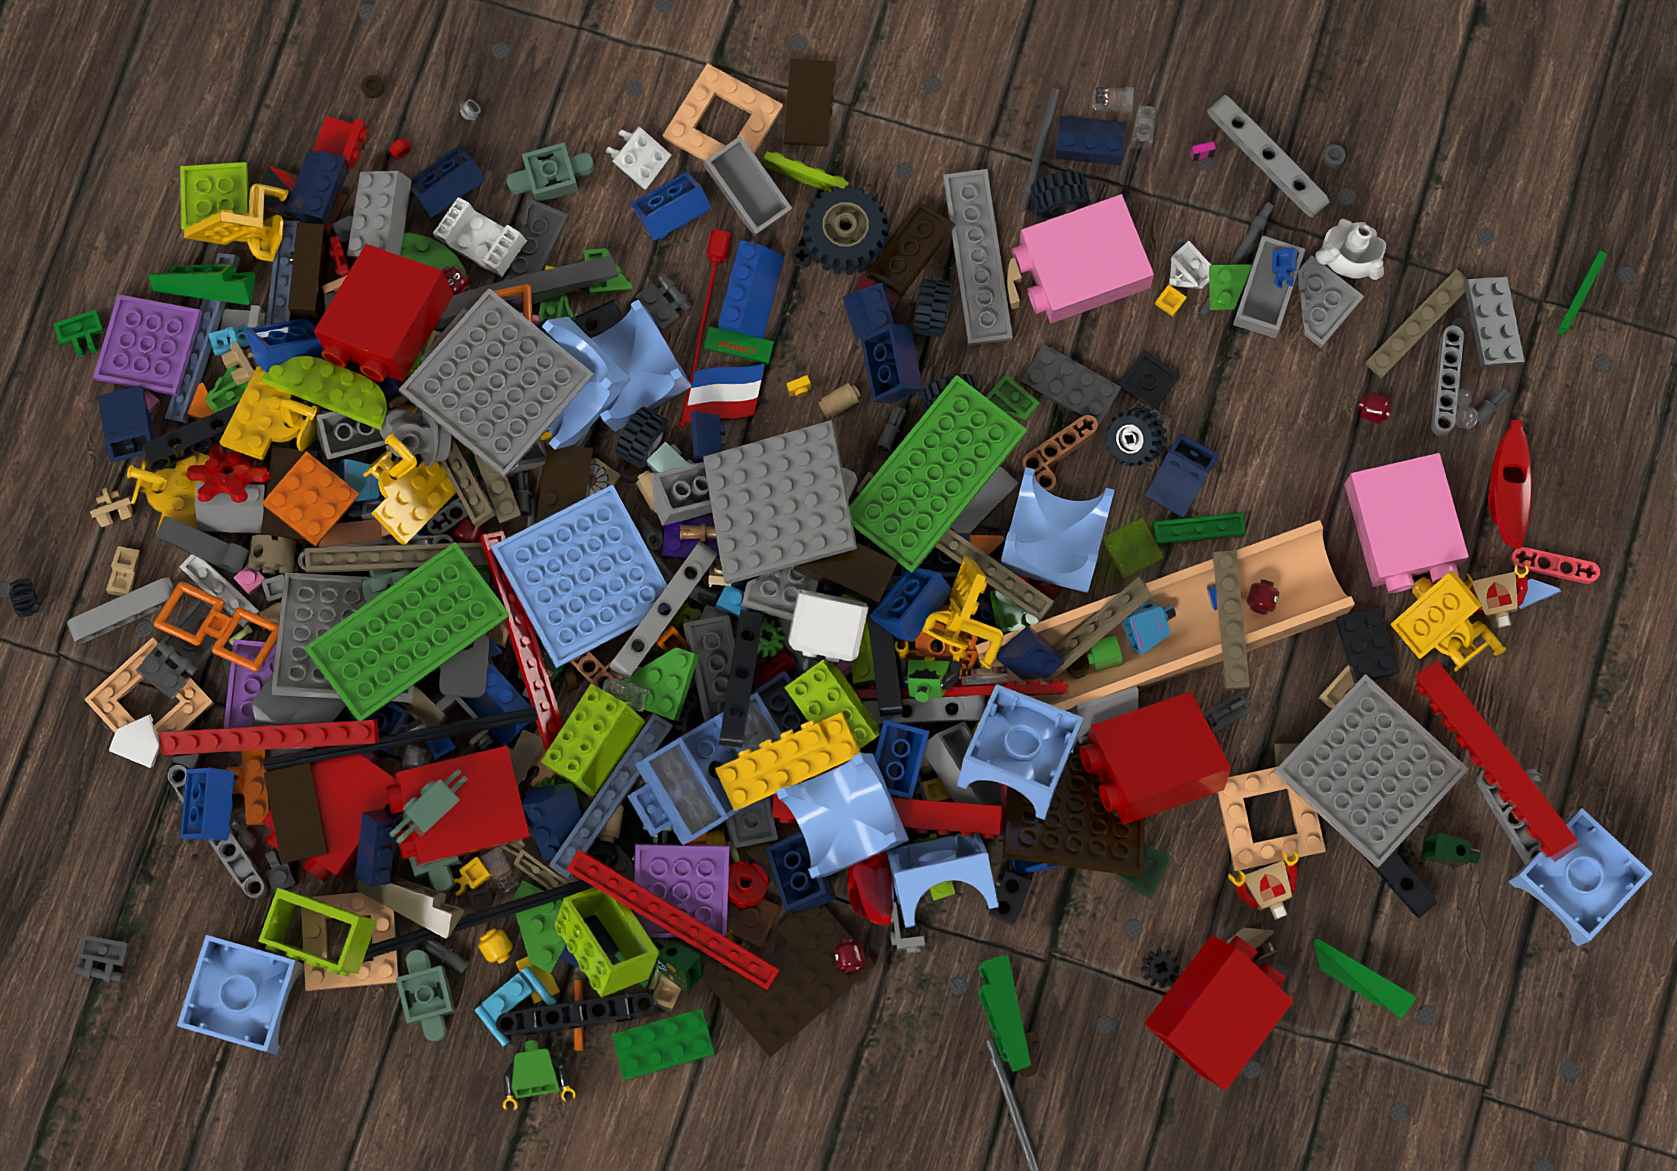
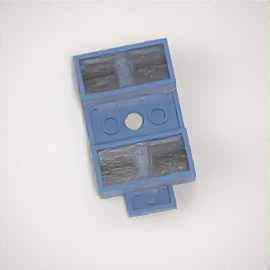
[628,692,781,845]

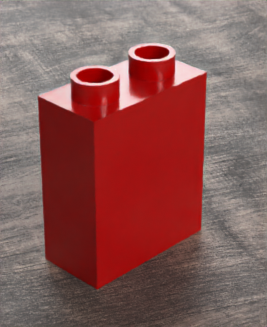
[314,244,454,382]
[1080,692,1231,825]
[262,746,396,883]
[385,746,530,867]
[1143,935,1294,1091]

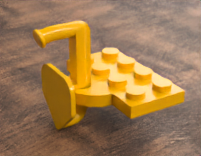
[184,184,288,262]
[220,365,320,460]
[363,433,456,545]
[127,453,211,533]
[922,556,1003,669]
[1390,570,1506,672]

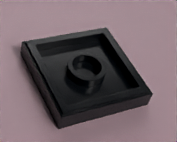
[1118,350,1180,412]

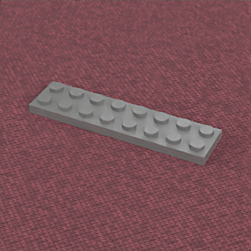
[943,169,1013,346]

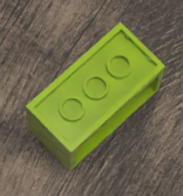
[785,659,882,750]
[541,684,645,799]
[555,887,659,997]
[258,888,377,977]

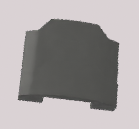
[251,674,349,755]

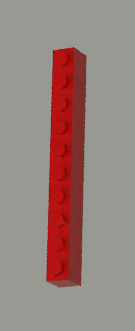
[1414,661,1578,862]
[772,793,1006,839]

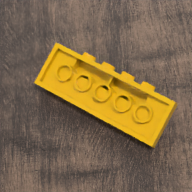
[715,712,861,811]

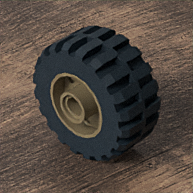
[803,185,888,275]

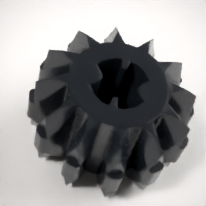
[8,578,40,618]
[1140,948,1181,989]

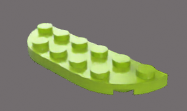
[261,356,388,431]

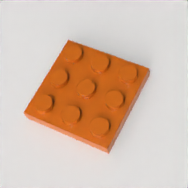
[262,451,360,547]

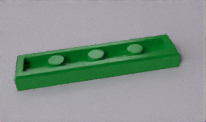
[1556,251,1607,336]
[1153,512,1246,545]

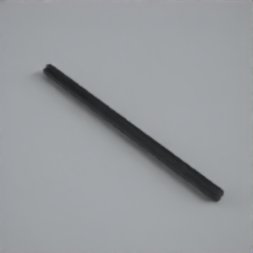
[263,707,538,771]
[364,869,617,960]

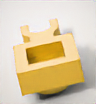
[453,857,492,896]

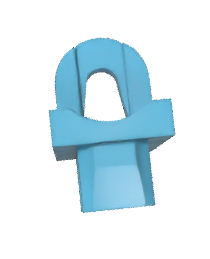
[209,324,250,356]

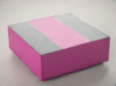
[1190,142,1216,161]

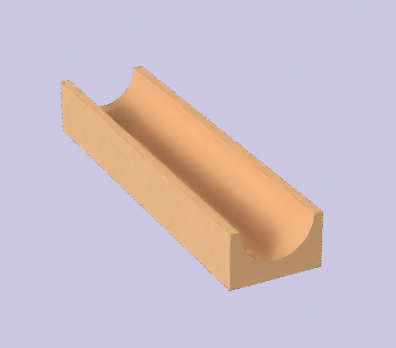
[975,520,1355,711]

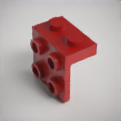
[313,117,368,170]

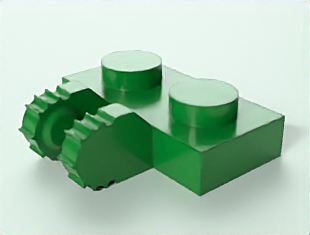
[53,309,104,358]

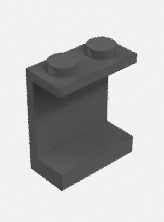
[436,696,495,752]

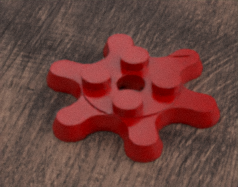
[186,445,271,503]

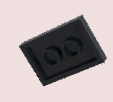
[1335,608,1400,684]

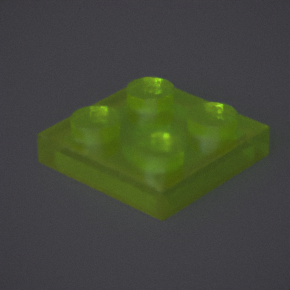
[1102,518,1164,579]

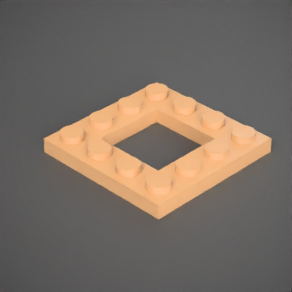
[663,63,783,161]
[84,637,215,756]
[1217,766,1326,871]
[301,892,399,991]

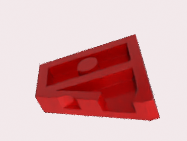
[328,236,350,278]

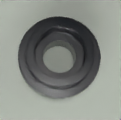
[348,502,363,522]

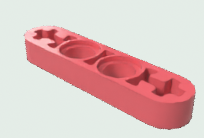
[1510,547,1600,584]

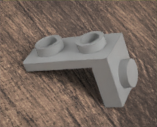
[221,305,267,330]
[890,902,925,953]

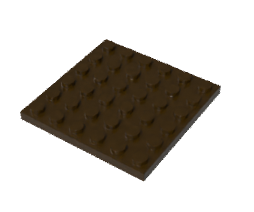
[1003,742,1145,877]

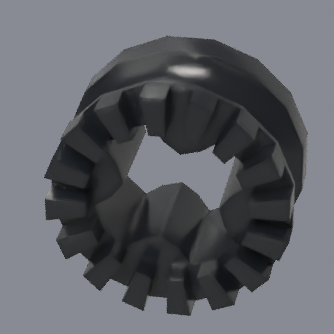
[792,246,812,268]

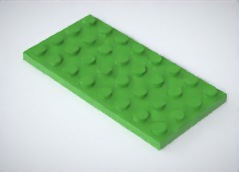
[849,375,1028,574]
[304,542,510,722]

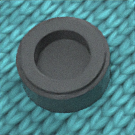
[1323,144,1346,168]

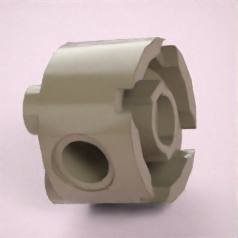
[247,535,296,575]

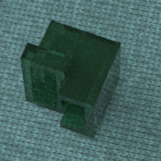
[1114,847,1171,899]

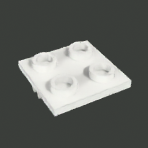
[605,127,671,189]

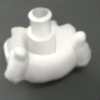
[1315,219,1386,280]

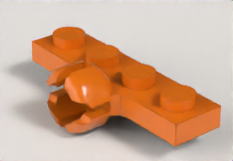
[225,750,269,826]

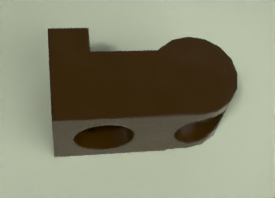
[1018,1032,1039,1077]

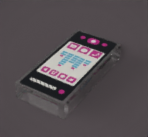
[961,666,1008,685]

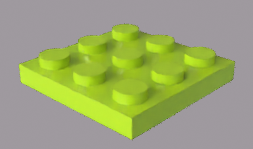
[180,162,249,232]

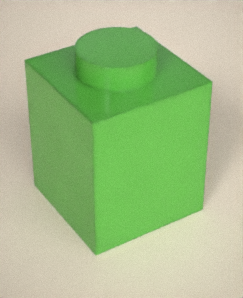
[1086,635,1123,672]

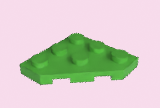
[618,647,699,721]
[512,880,566,974]

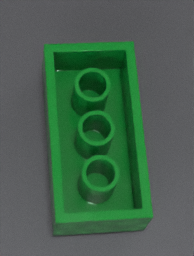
[611,1008,716,1081]

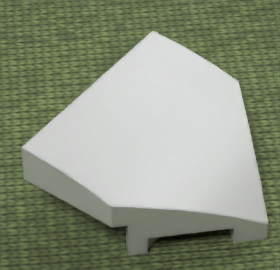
[1169,241,1211,289]
[109,714,161,768]

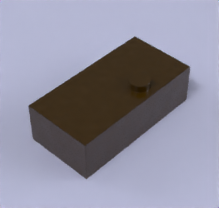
[288,223,331,323]
[535,443,597,524]
[260,447,322,545]
[793,543,898,608]

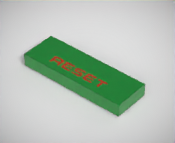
[704,326,774,365]

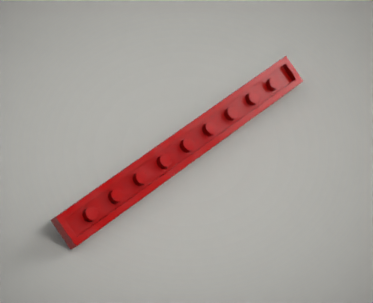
[480,531,563,752]
[852,680,1069,701]
[160,719,379,755]
[566,849,779,990]

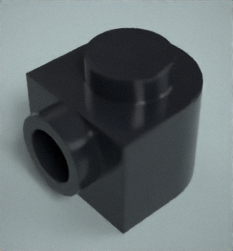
[587,840,616,866]

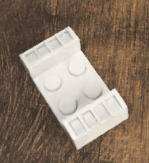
[433,197,527,277]

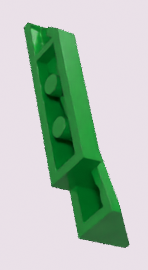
[148,264,255,305]
[1312,938,1417,1019]
[978,955,1031,1072]

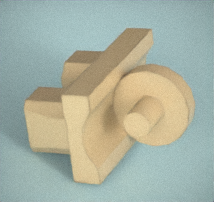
[222,342,259,385]
[90,487,134,527]

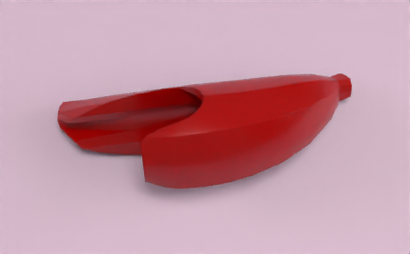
[1488,420,1533,549]
[847,850,894,926]

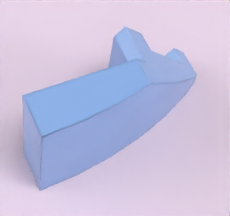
[1519,579,1561,609]

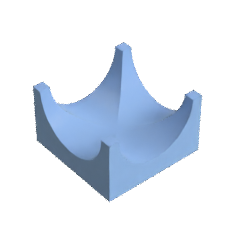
[591,300,692,432]
[542,317,631,450]
[1000,467,1115,593]
[957,684,1083,820]
[776,753,909,878]
[1508,808,1653,946]
[887,833,998,927]
[177,935,304,1055]

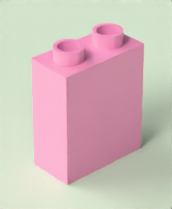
[1012,194,1154,323]
[1345,453,1469,593]

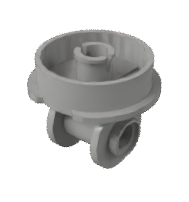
[379,407,451,466]

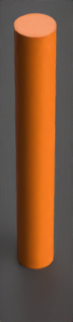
[574,980,584,1051]

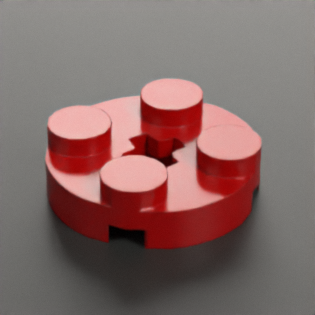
[728,861,768,908]

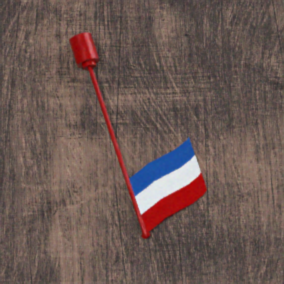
[678,229,765,427]

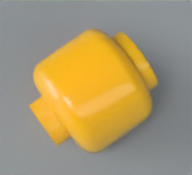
[478,928,513,964]

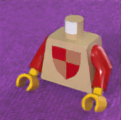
[1458,562,1529,628]
[1228,849,1298,920]

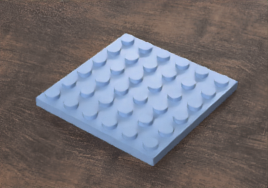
[491,485,669,668]

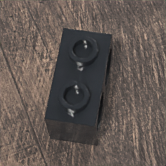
[986,871,1032,927]

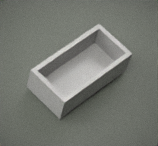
[703,135,792,237]
[347,171,412,261]
[1233,235,1305,338]
[924,721,1002,806]

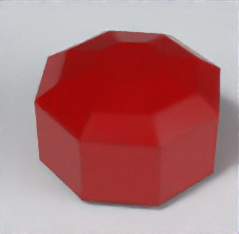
[389,138,412,159]

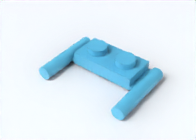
[474,966,557,1047]

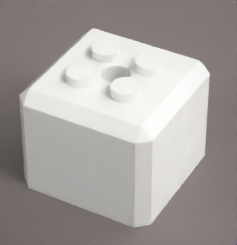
[788,589,868,662]

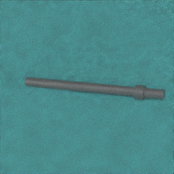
[1019,88,1060,212]
[1199,202,1274,317]
[986,1038,1040,1171]

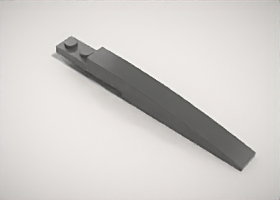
[434,256,619,331]

